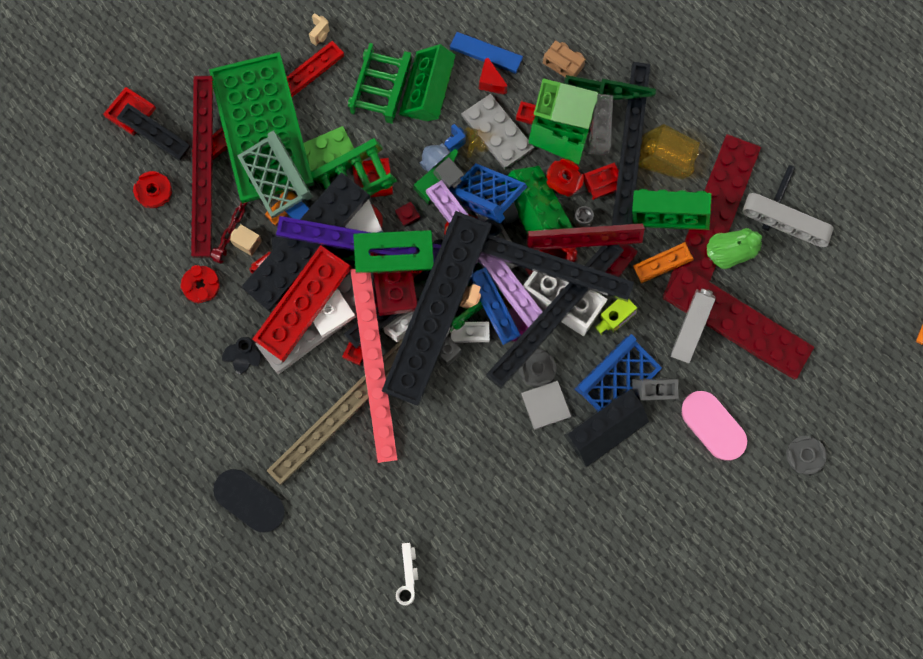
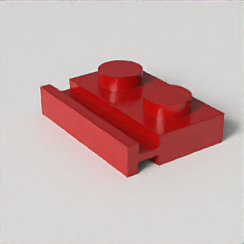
[583,163,618,200]

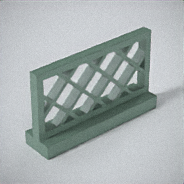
[237,130,313,218]

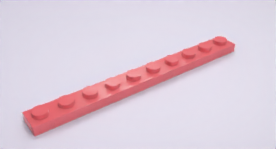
[350,269,397,463]

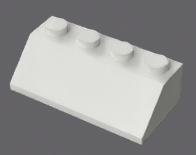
[523,271,608,336]

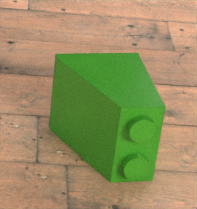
[534,79,598,129]

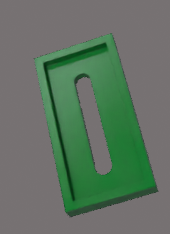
[353,230,434,274]

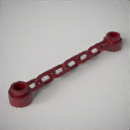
[210,202,248,264]

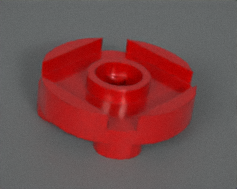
[547,159,584,197]
[133,171,172,208]
[180,265,220,303]

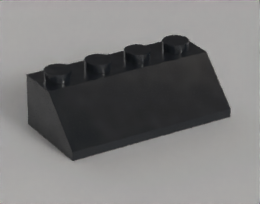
[564,389,649,467]

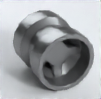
[574,206,594,228]

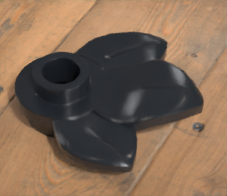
[222,337,261,374]

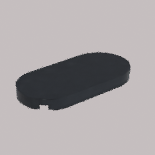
[213,469,285,533]

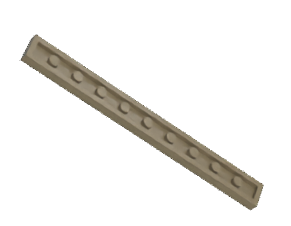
[267,339,403,485]

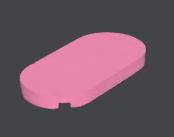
[682,391,747,461]

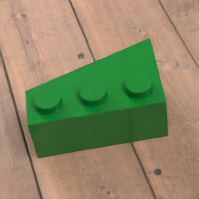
[528,116,589,165]

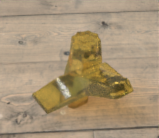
[465,126,486,158]

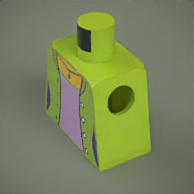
[595,299,637,335]

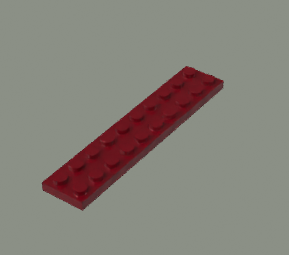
[663,134,761,297]

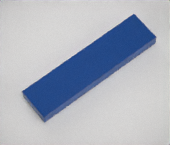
[450,32,523,74]
[470,267,521,345]

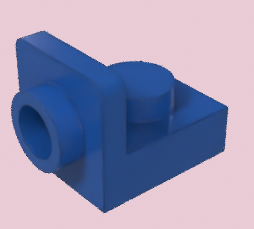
[444,124,466,152]

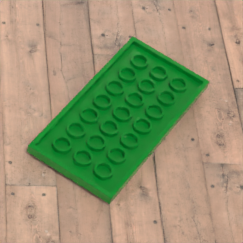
[209,52,314,203]

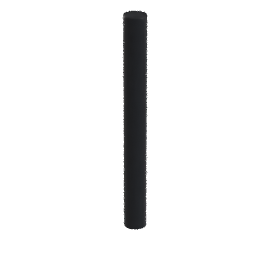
[762,165,795,231]

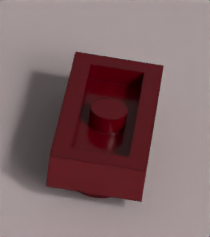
[605,244,638,277]

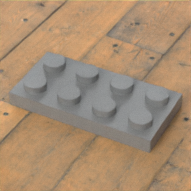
[461,94,534,169]

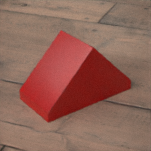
[479,58,507,95]

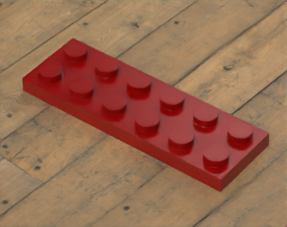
[252,245,352,362]

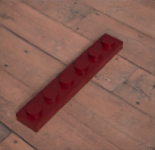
[527,224,644,250]

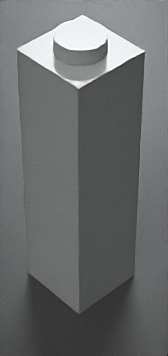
[671,288,715,363]

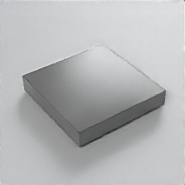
[521,381,571,430]

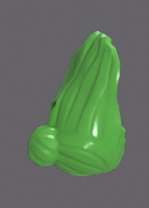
[707,228,762,269]

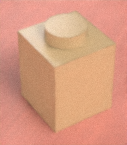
[230,224,262,256]

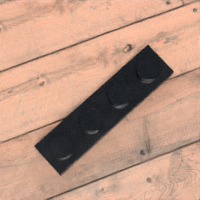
[117,103,190,161]

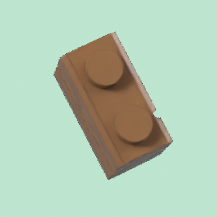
[543,41,586,77]

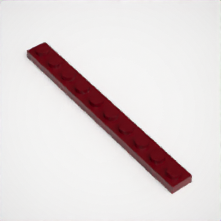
[191,76,213,258]

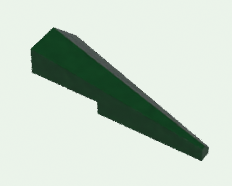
[564,75,656,102]

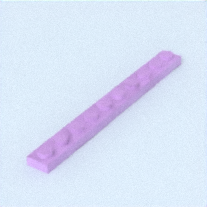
[426,180,542,328]

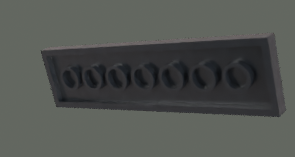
[241,172,370,312]

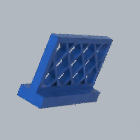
[449,163,527,223]
[575,334,662,410]

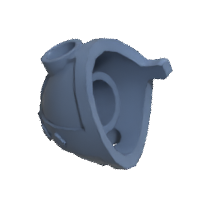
[420,143,451,172]

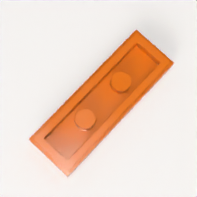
[633,242,693,283]

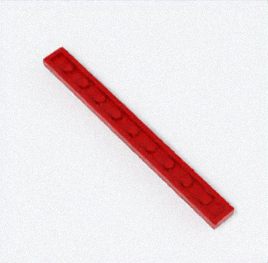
[192,41,344,159]

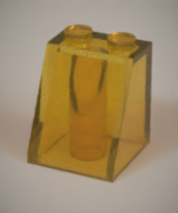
[638,124,700,179]

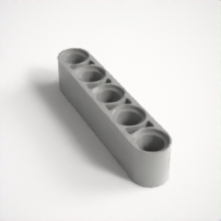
[742,193,833,247]

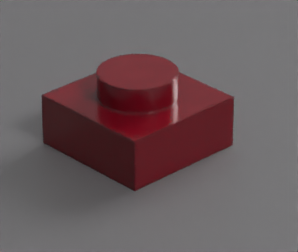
[395,202,420,227]

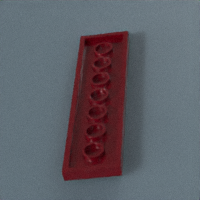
[663,266,814,380]

